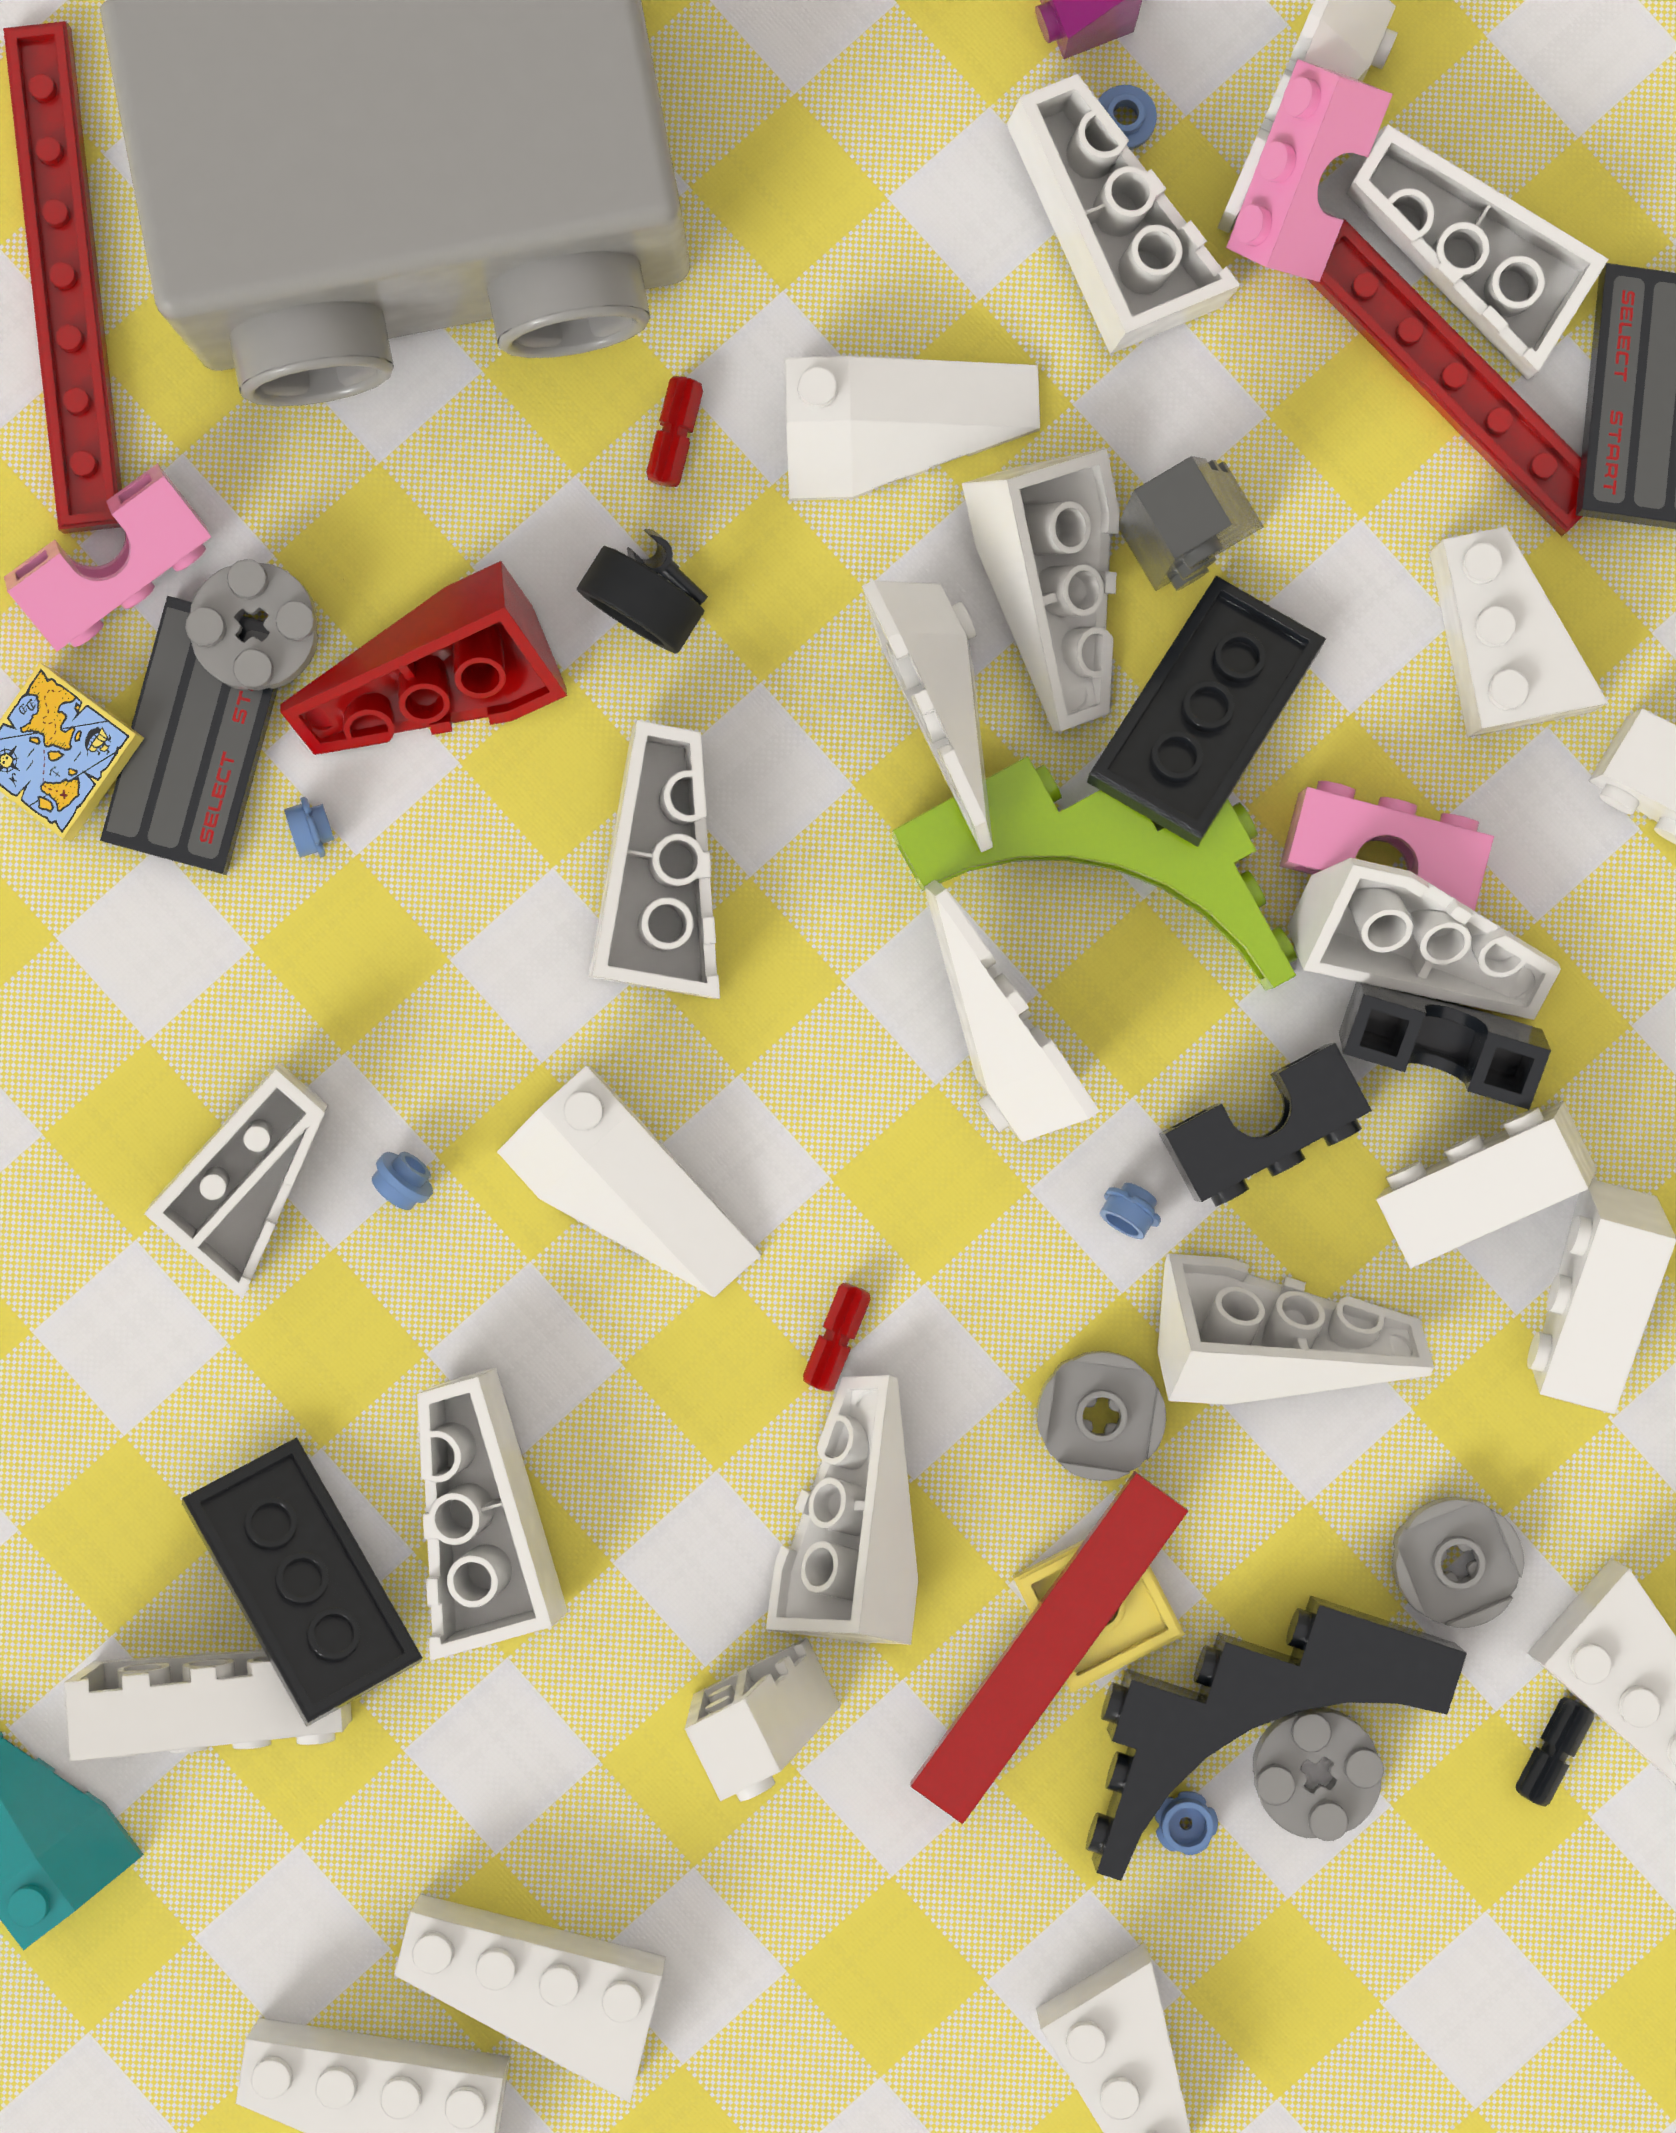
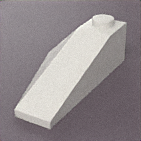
[1217,0,1398,233]
[784,356,1040,501]
[962,449,1120,732]
[862,580,993,852]
[1287,858,1561,1020]
[924,880,1100,1142]
[497,1065,762,1297]
[1157,1253,1434,1405]
[766,1375,918,1645]

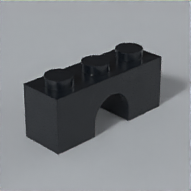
[1339,982,1551,1110]
[1159,1043,1372,1207]

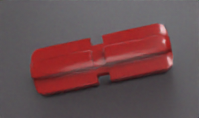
[646,376,703,487]
[803,1283,871,1392]

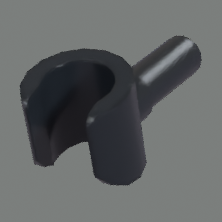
[627,529,708,605]

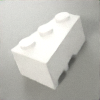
[1429,527,1608,738]
[1588,708,1676,844]
[1376,1101,1597,1269]
[1527,1179,1676,1414]
[685,1638,841,1802]

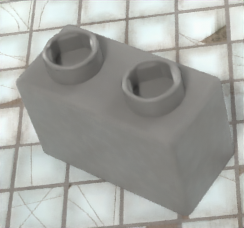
[100,0,690,407]

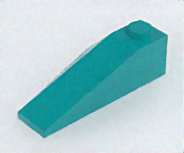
[0,1731,144,1951]

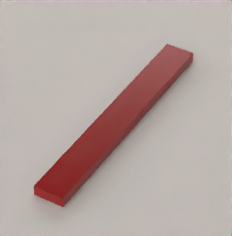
[3,21,122,534]

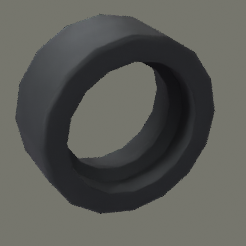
[577,546,704,654]

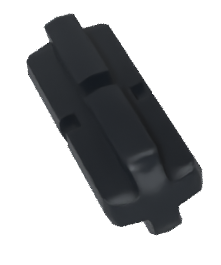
[1516,1697,1594,1807]

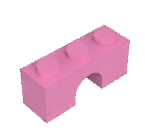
[1226,59,1393,282]
[4,463,211,652]
[1279,781,1494,911]

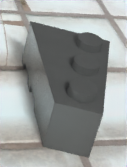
[1119,456,1264,591]

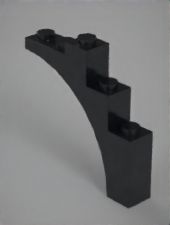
[1086,1596,1467,1881]

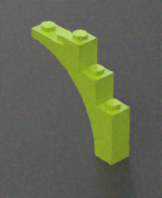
[892,756,1297,991]

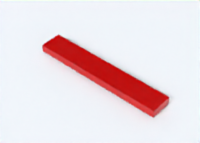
[1307,219,1583,537]
[910,1471,1188,1824]

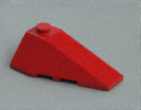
[280,561,567,755]

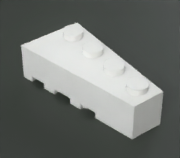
[1346,124,1609,380]
[417,1367,568,1661]

